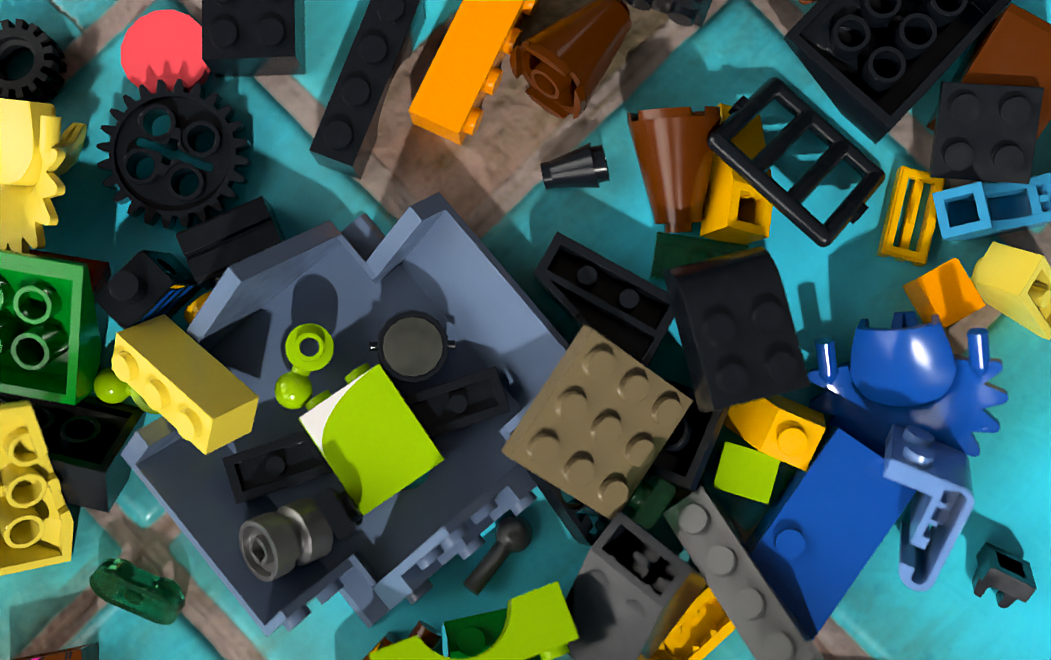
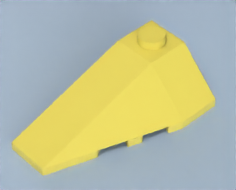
[0,401,74,576]

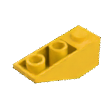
[699,103,773,246]

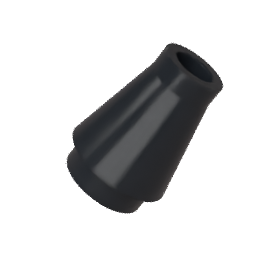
[540,143,610,190]

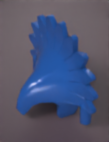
[808,311,1008,458]

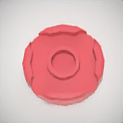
[121,10,211,94]

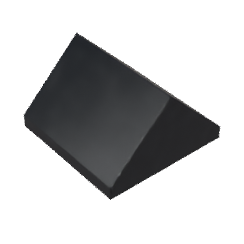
[647,378,730,492]

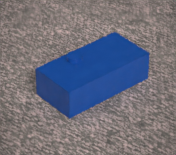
[745,425,917,641]

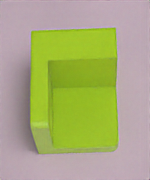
[712,441,780,504]

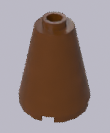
[509,0,632,119]
[627,106,721,233]

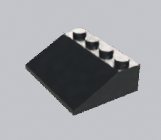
[783,0,1011,144]

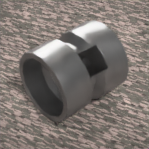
[239,498,333,582]

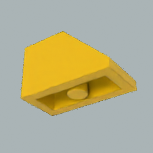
[723,395,826,471]

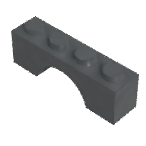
[662,486,825,660]

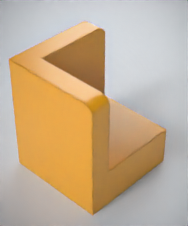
[903,258,986,329]

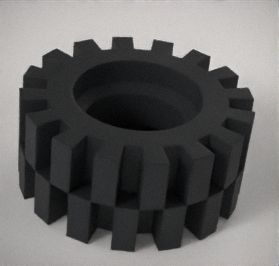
[0,19,67,103]

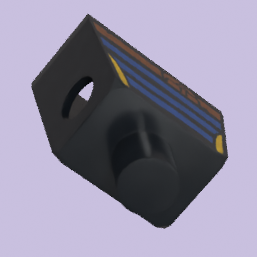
[93,250,202,330]

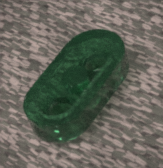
[89,558,186,625]

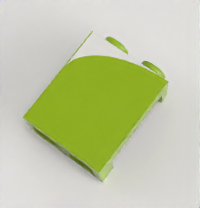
[298,362,446,516]

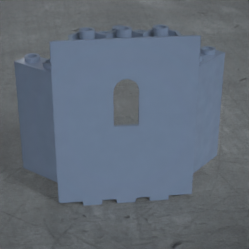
[121,192,570,637]

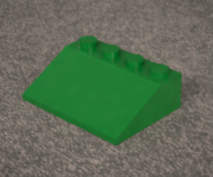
[0,249,101,405]

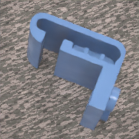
[883,424,974,591]

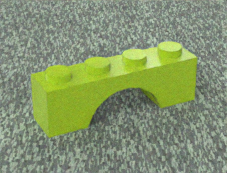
[369,581,579,660]

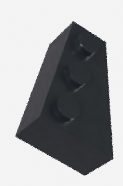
[534,231,674,367]

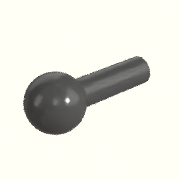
[463,515,533,596]

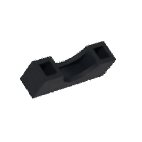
[309,0,426,180]

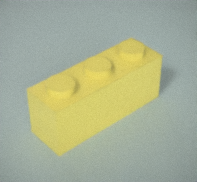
[112,314,259,455]

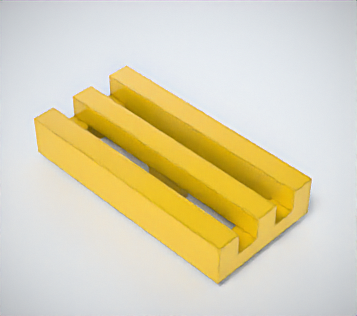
[877,166,946,267]

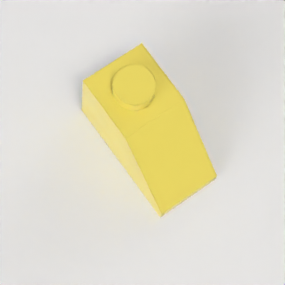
[970,242,1051,340]

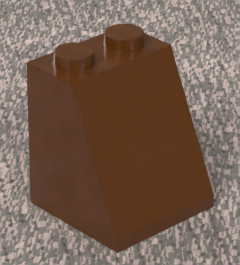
[926,3,1051,141]

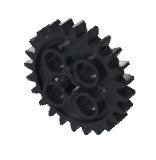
[96,79,252,230]

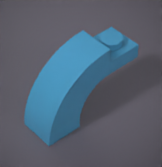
[932,172,1051,241]

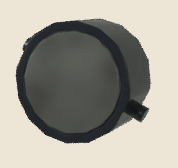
[369,309,455,383]

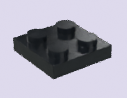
[929,81,1044,184]

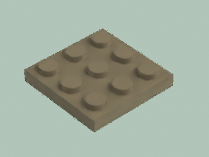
[501,325,693,520]

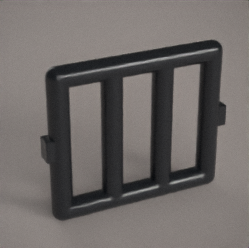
[707,77,885,247]

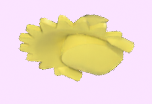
[0,98,87,254]

